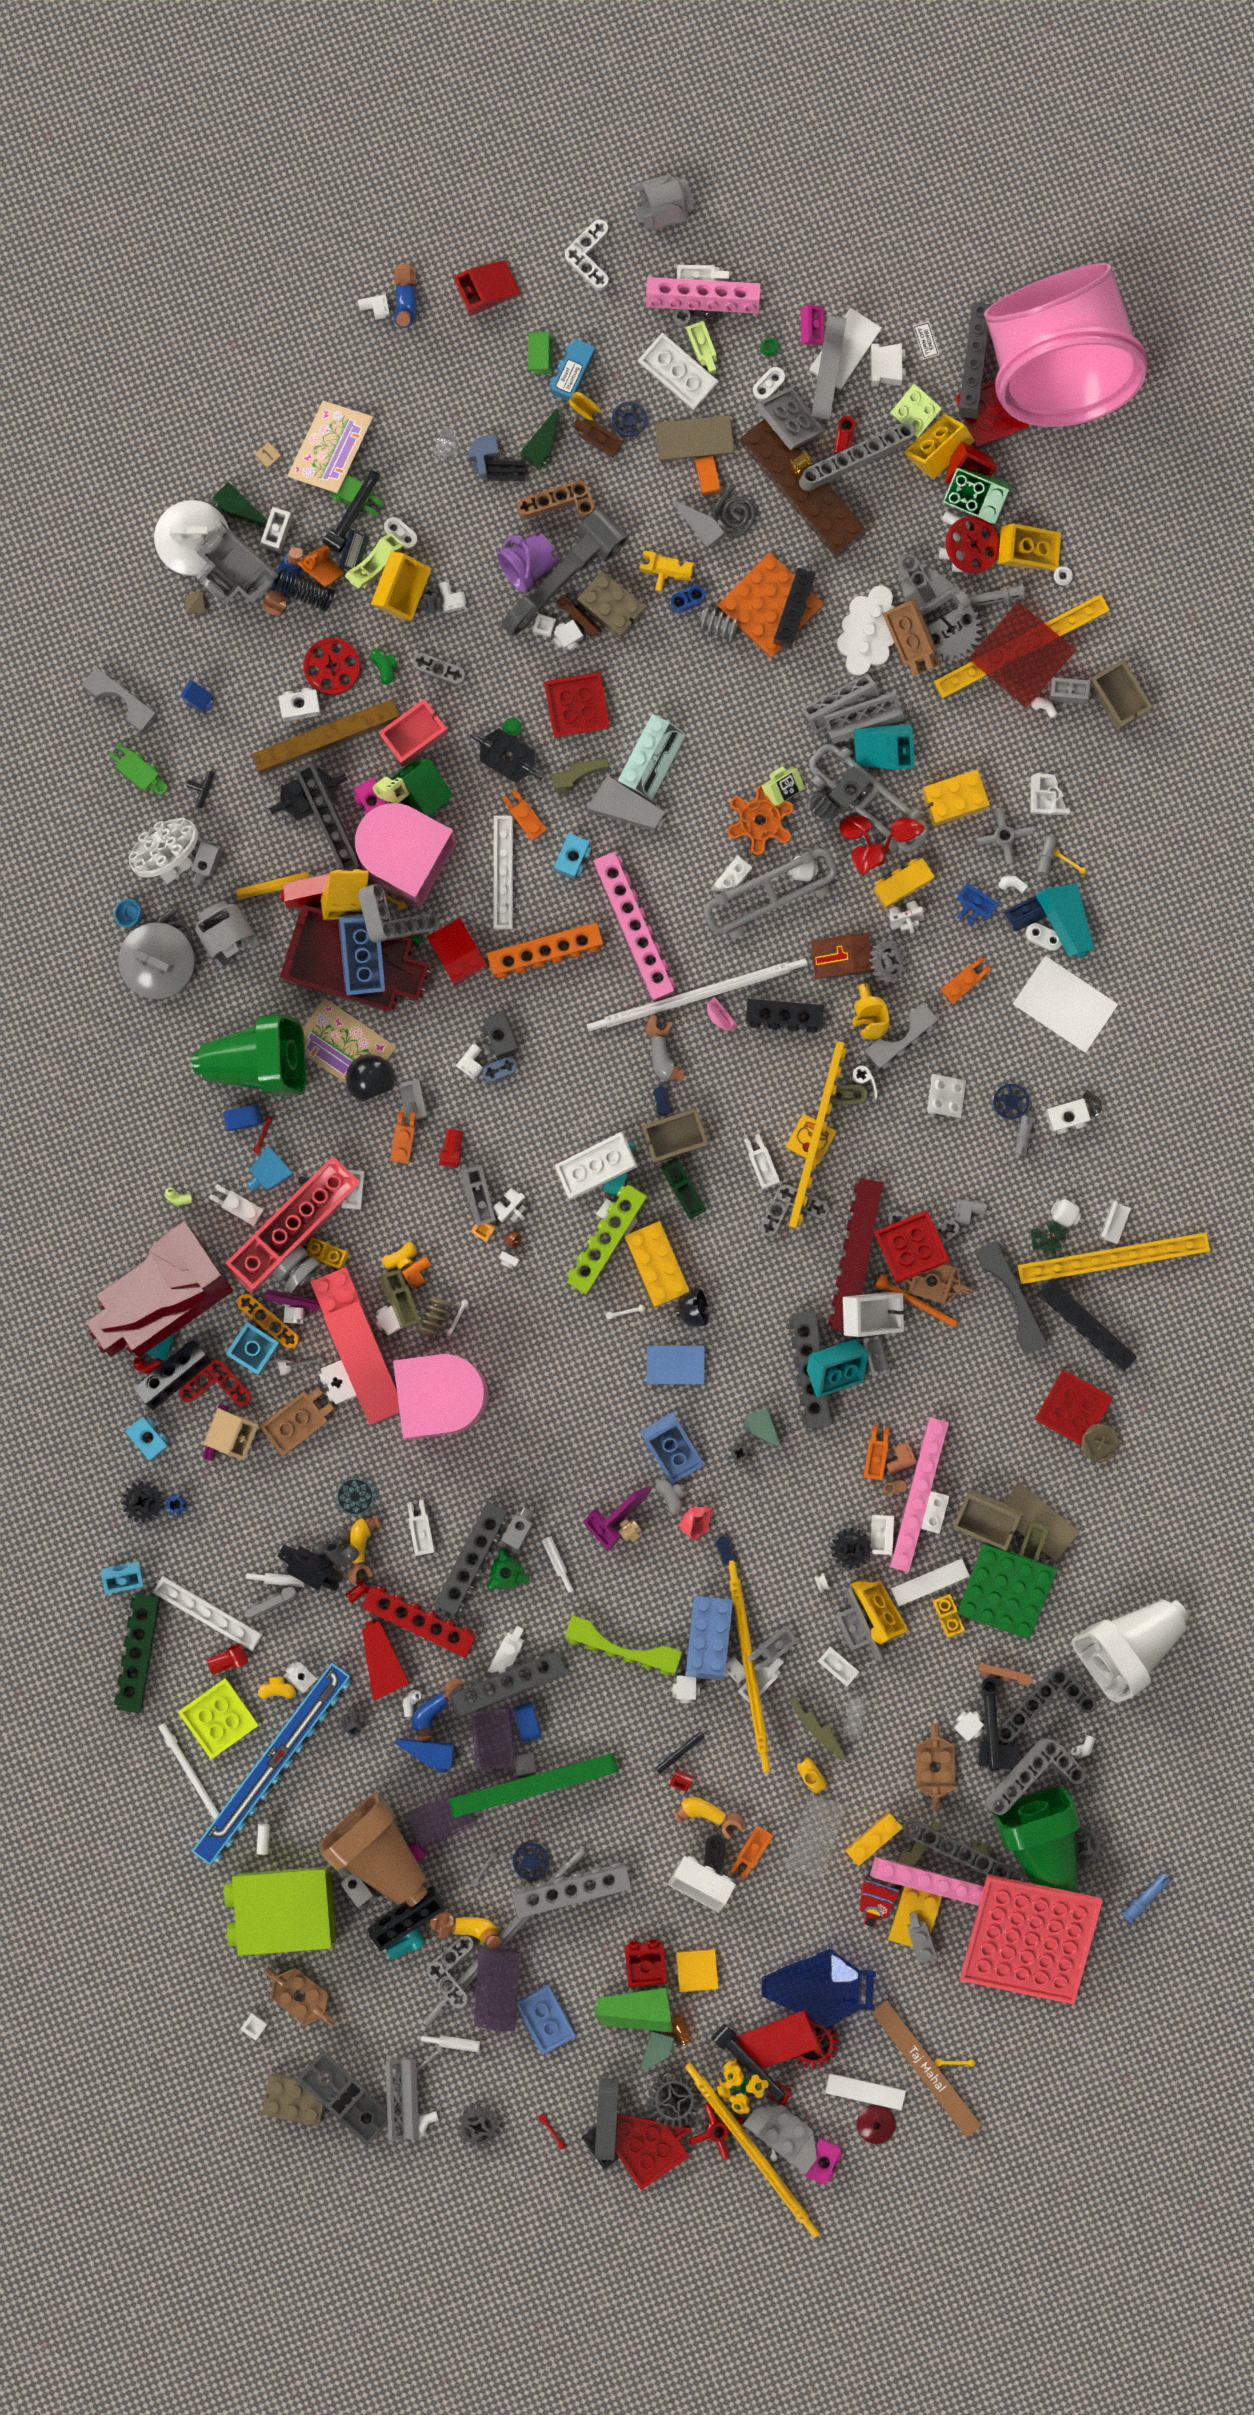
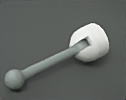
[278,1356,324,1376]

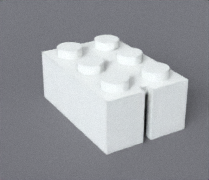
[843,1292,904,1337]
[667,1856,736,1913]

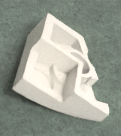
[1030,773,1070,815]

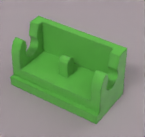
[528,332,553,374]

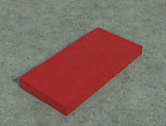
[737,2009,821,2069]

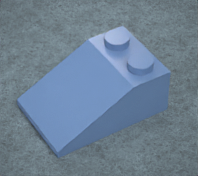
[640,1412,705,1484]

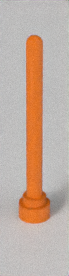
[874,1274,958,1328]

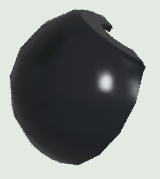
[345,1054,395,1102]

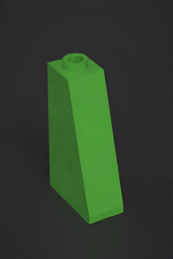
[594,1988,673,2032]

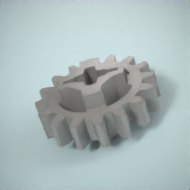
[869,941,906,983]

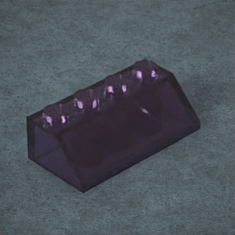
[474,1947,519,2031]

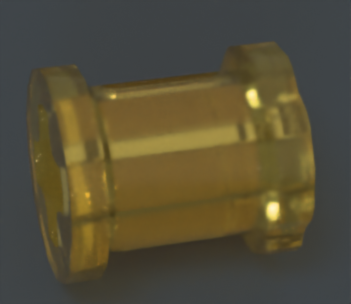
[789,450,814,475]

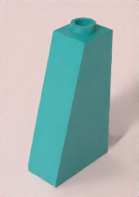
[1036,883,1094,958]

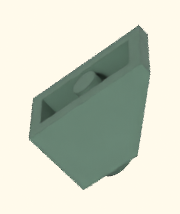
[743,1409,780,1446]
[641,2030,677,2071]

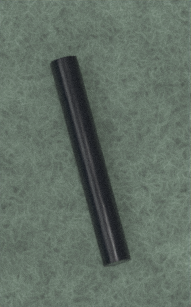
[655,1732,705,1774]

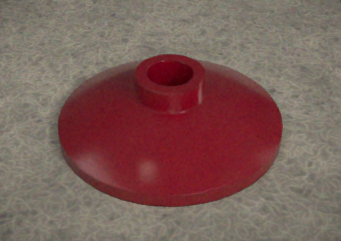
[857,2104,896,2144]

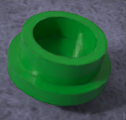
[760,338,779,357]
[503,718,522,737]

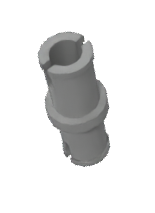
[1037,836,1057,876]
[1014,1116,1034,1156]

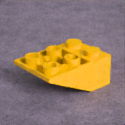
[321,869,369,920]

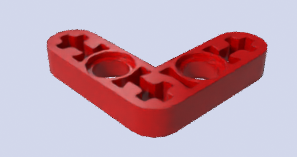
[179,1360,252,1406]

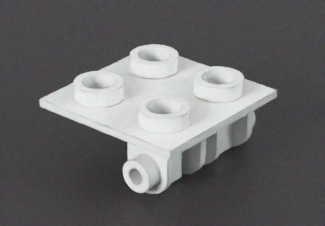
[926,1074,966,1118]

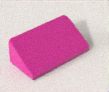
[801,304,824,345]

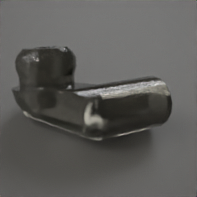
[693,310,719,324]
[1082,1090,1102,1117]

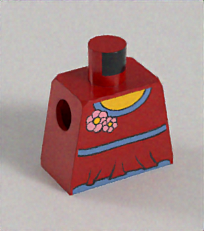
[859,1878,900,1927]

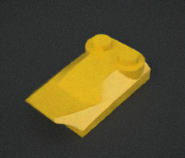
[850,1579,909,1644]

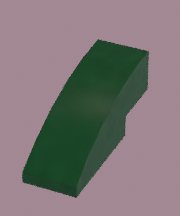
[660,1158,706,1220]

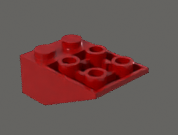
[453,260,521,317]

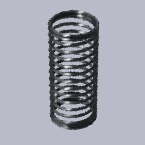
[273,568,335,612]

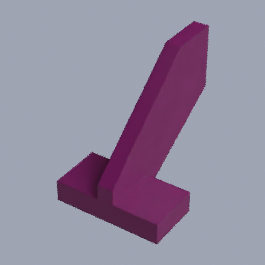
[583,1486,651,1551]

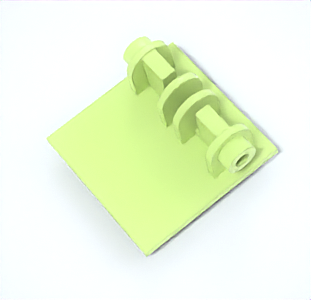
[890,383,942,437]

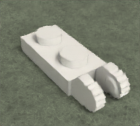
[744,1134,780,1190]
[209,1184,264,1226]
[407,1500,435,1556]

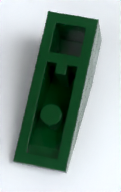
[521,408,560,470]
[212,482,268,528]

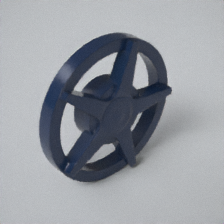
[612,402,647,437]
[993,1084,1029,1120]
[513,1843,549,1880]

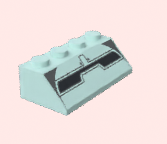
[618,714,686,802]

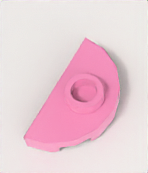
[707,996,738,1031]

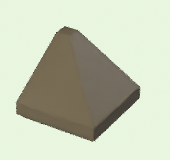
[185,591,205,614]

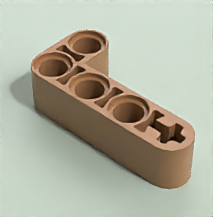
[517,480,594,519]

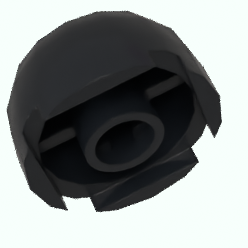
[675,1288,709,1327]

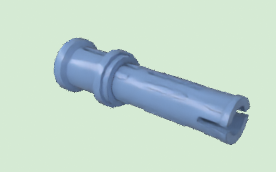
[1120,1873,1171,1925]

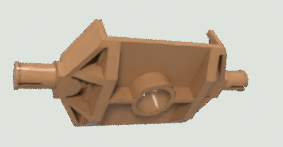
[903,1264,973,1304]
[916,1724,956,1810]
[264,1966,335,2027]

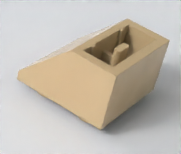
[203,1408,258,1460]

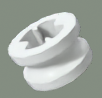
[814,1574,829,1593]

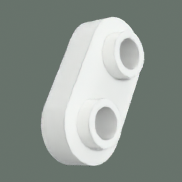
[753,367,785,401]
[384,517,418,550]
[1025,923,1062,951]

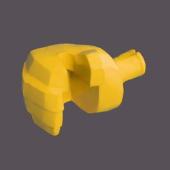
[852,983,890,1040]

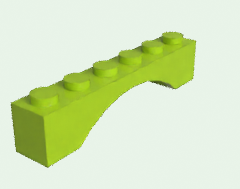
[565,1615,682,1676]

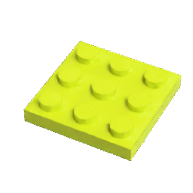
[178,1678,259,1759]

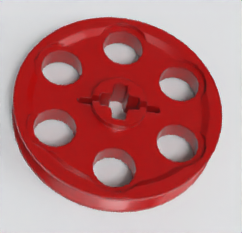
[945,516,1000,574]
[303,638,361,695]

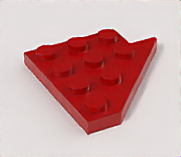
[615,2113,692,2190]

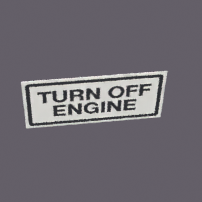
[913,321,939,360]

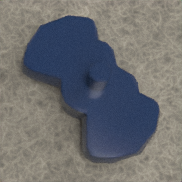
[653,1086,672,1115]
[715,1537,737,1565]

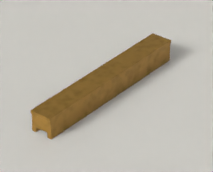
[252,699,400,775]

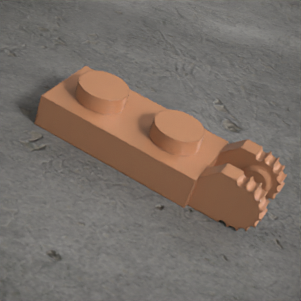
[977,1663,1032,1686]

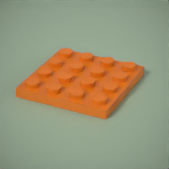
[717,552,824,659]

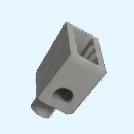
[191,841,224,886]
[499,1508,534,1555]
[339,1868,379,1909]

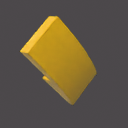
[306,1237,349,1269]
[932,1594,965,1639]

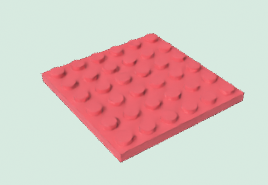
[960,1874,1103,2005]

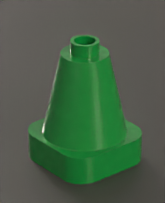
[192,1014,306,1097]
[992,1787,1081,1893]

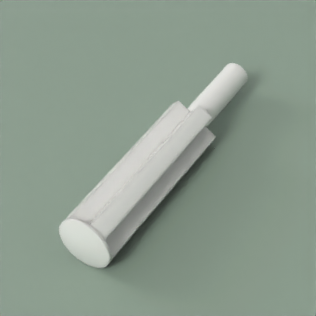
[541,1536,573,1593]
[246,1573,305,1587]
[421,2036,480,2052]

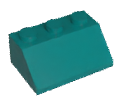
[807,1339,869,1398]

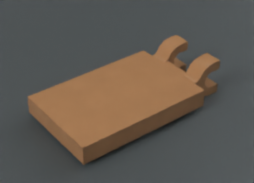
[882,599,941,677]
[259,1387,336,1457]

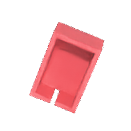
[378,699,448,767]

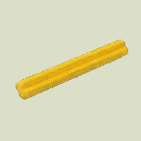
[236,872,310,900]

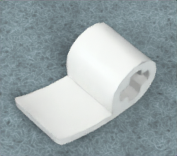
[852,1066,877,1101]

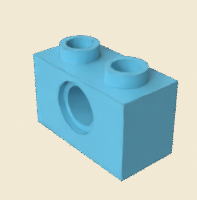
[554,833,592,879]
[125,1417,169,1461]
[101,1561,144,1594]

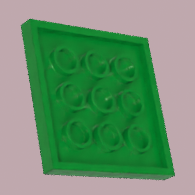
[957,1542,1057,1640]

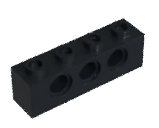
[773,567,816,649]
[745,999,824,1033]
[134,1339,212,1411]
[368,1885,446,1952]

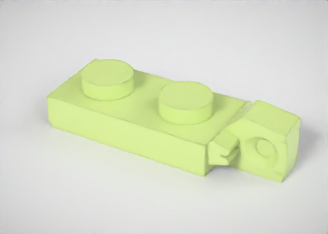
[686,321,717,374]

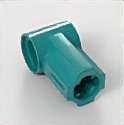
[386,1928,426,1960]

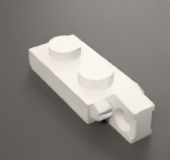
[677,265,729,282]
[488,1626,524,1680]
[737,1657,784,1703]

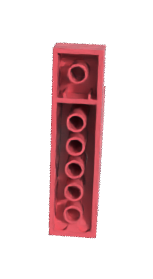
[224,1156,361,1294]
[311,1267,400,1425]

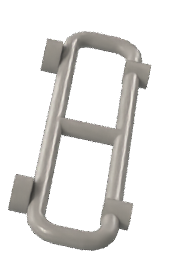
[809,744,929,854]
[704,848,837,939]

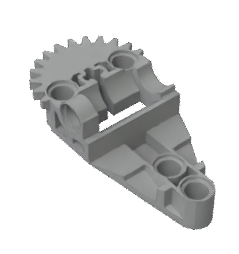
[897,554,982,661]

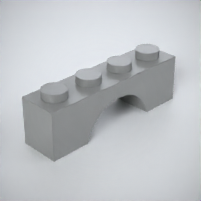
[82,667,157,734]
[864,1002,938,1070]

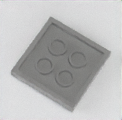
[755,387,827,450]

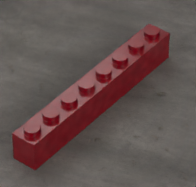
[828,1178,883,1332]

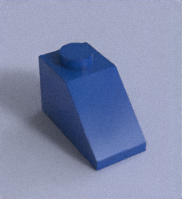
[180,679,214,714]

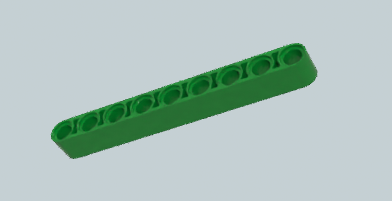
[449,1753,619,1818]

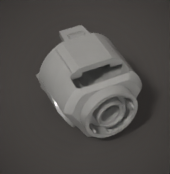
[631,175,694,231]
[195,901,259,968]

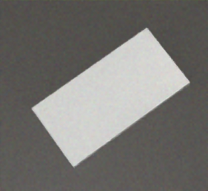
[809,308,882,391]
[637,332,719,411]
[555,1132,638,1200]

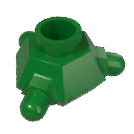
[487,1549,530,1591]

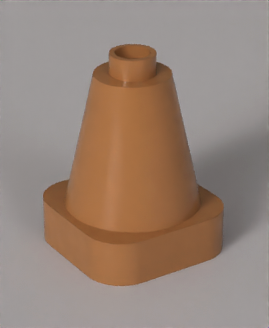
[319,1792,428,1907]

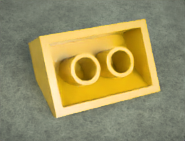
[904,414,975,479]

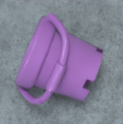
[497,532,559,594]

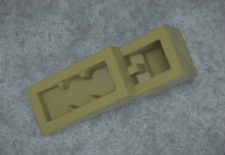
[552,759,609,794]
[379,1269,420,1329]

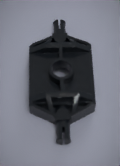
[470,728,545,783]
[269,768,348,821]

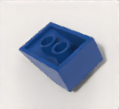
[395,1738,455,1773]

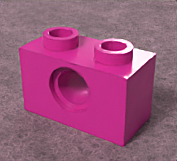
[353,777,389,815]
[803,2136,843,2185]

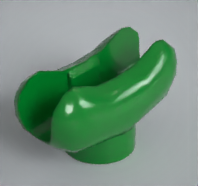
[370,649,398,685]

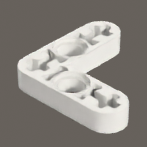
[565,219,608,291]

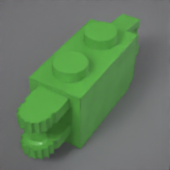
[330,474,385,517]
[109,743,168,797]

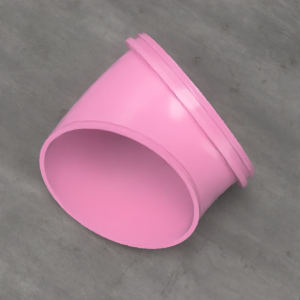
[984,263,1148,427]

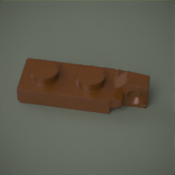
[573,418,624,458]
[556,594,602,637]

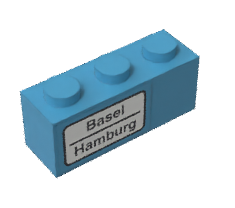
[549,338,595,402]

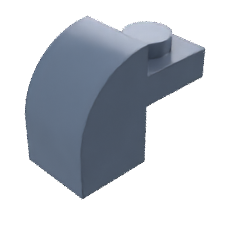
[468,434,499,479]

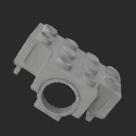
[195,521,278,605]

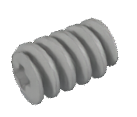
[696,606,739,642]

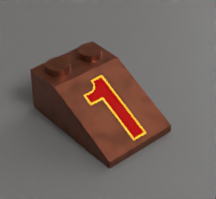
[811,932,873,979]

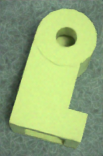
[373,777,409,803]

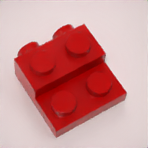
[625,1939,667,1987]

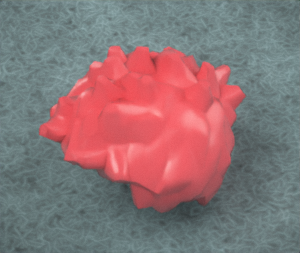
[678,1505,715,1540]

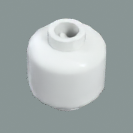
[789,856,818,881]
[1051,1199,1081,1227]

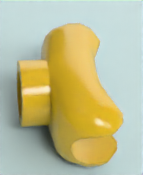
[569,392,601,421]
[382,1242,417,1271]
[258,1677,296,1699]
[797,1757,827,1794]

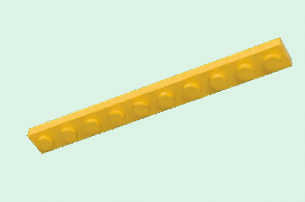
[933,594,1110,699]
[788,1041,847,1229]
[1017,1232,1210,1284]

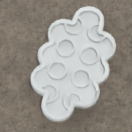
[837,586,895,676]

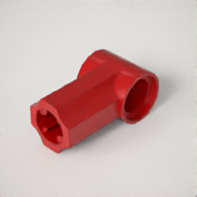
[834,416,855,454]
[439,1128,464,1169]
[207,1644,249,1675]

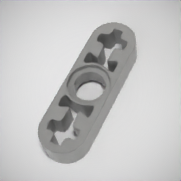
[413,653,465,685]

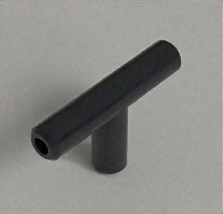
[186,771,215,808]

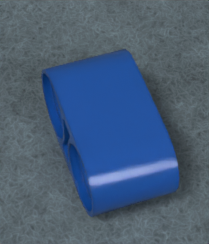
[671,585,705,614]
[223,1105,262,1131]
[513,1702,541,1742]

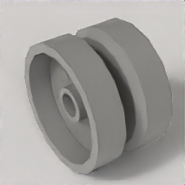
[272,1245,321,1294]

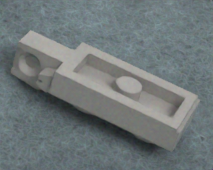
[908,1912,938,1963]

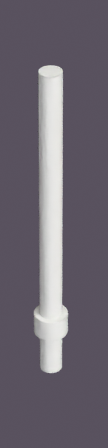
[158,1723,219,1820]

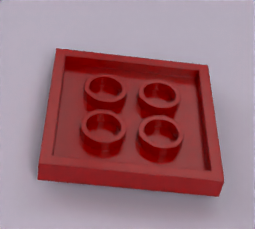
[954,379,1029,449]
[544,672,610,738]
[874,1210,950,1284]
[1034,1369,1113,1446]

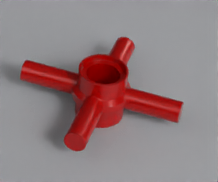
[689,2102,745,2161]

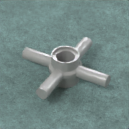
[976,807,1033,865]

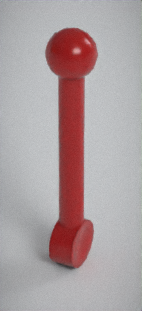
[253,1116,273,1154]
[539,2114,566,2149]

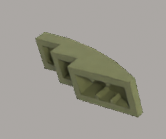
[789,1696,846,1760]
[886,1820,941,1887]

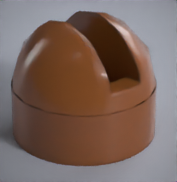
[505,1232,522,1248]

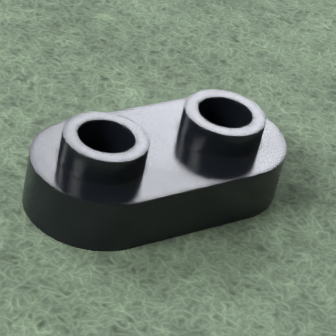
[704,1835,725,1874]

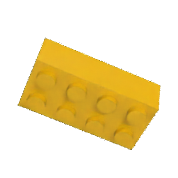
[624,1221,689,1308]

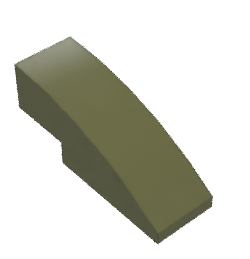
[1017,1522,1049,1561]

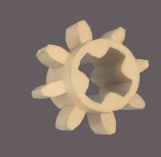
[618,1518,642,1542]

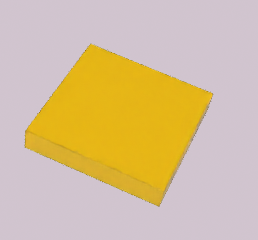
[676,1949,718,1992]

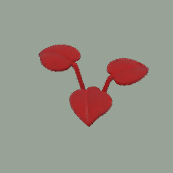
[839,815,925,876]

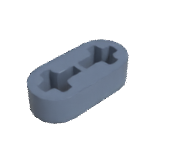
[482,1057,517,1082]

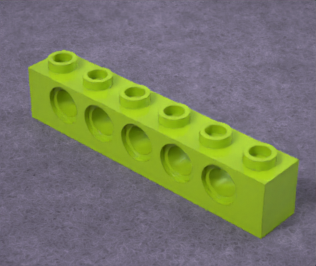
[566,1184,648,1294]

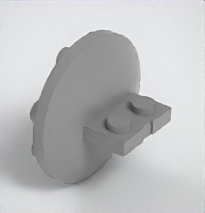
[118,923,195,999]

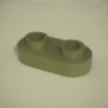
[830,1085,867,1106]

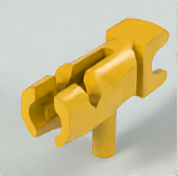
[639,550,694,593]

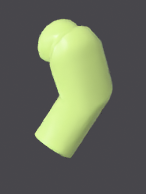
[165,1187,193,1206]

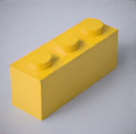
[873,858,935,909]
[845,1811,902,1866]

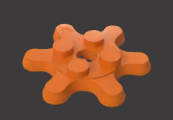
[727,785,793,855]

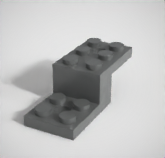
[296,2050,388,2146]

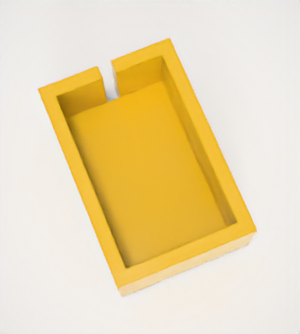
[371,551,432,621]
[922,769,990,827]

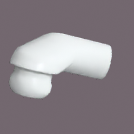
[1031,697,1058,719]
[999,876,1028,893]
[403,1690,422,1717]
[1071,1735,1096,1759]
[418,2111,439,2137]

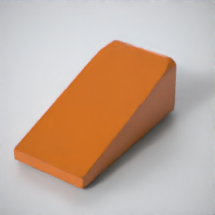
[694,456,721,496]

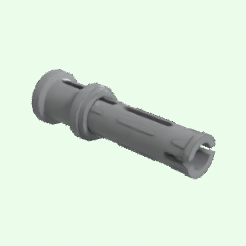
[967,583,1025,607]

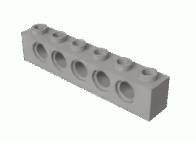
[511,1861,631,1918]

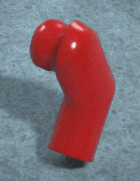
[133,1357,162,1374]

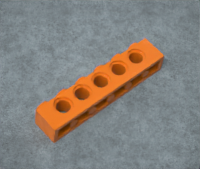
[487,922,603,979]

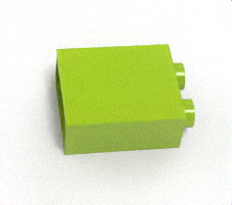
[224,1866,337,1956]

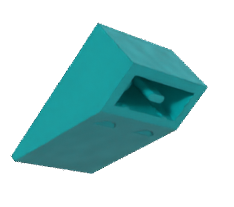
[854,724,915,770]

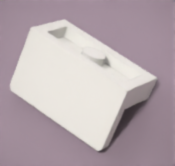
[1099,1201,1131,1245]

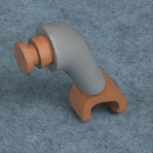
[646,1015,684,1082]

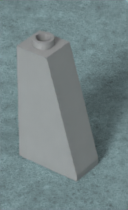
[587,776,666,831]

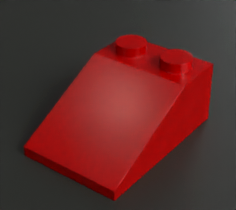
[427,918,488,986]

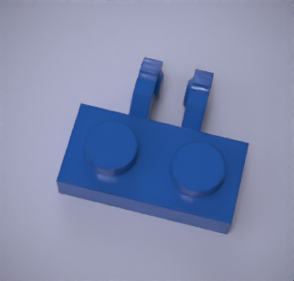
[956,883,999,927]

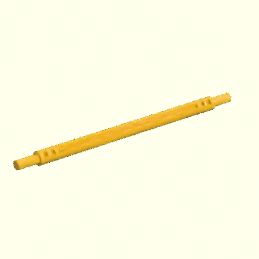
[728,1560,771,1773]
[684,2062,820,2238]

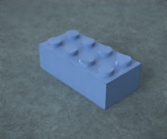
[338,913,385,995]
[685,1596,733,1681]

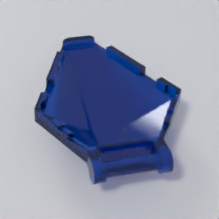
[761,1949,876,2028]

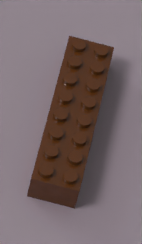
[740,418,866,558]

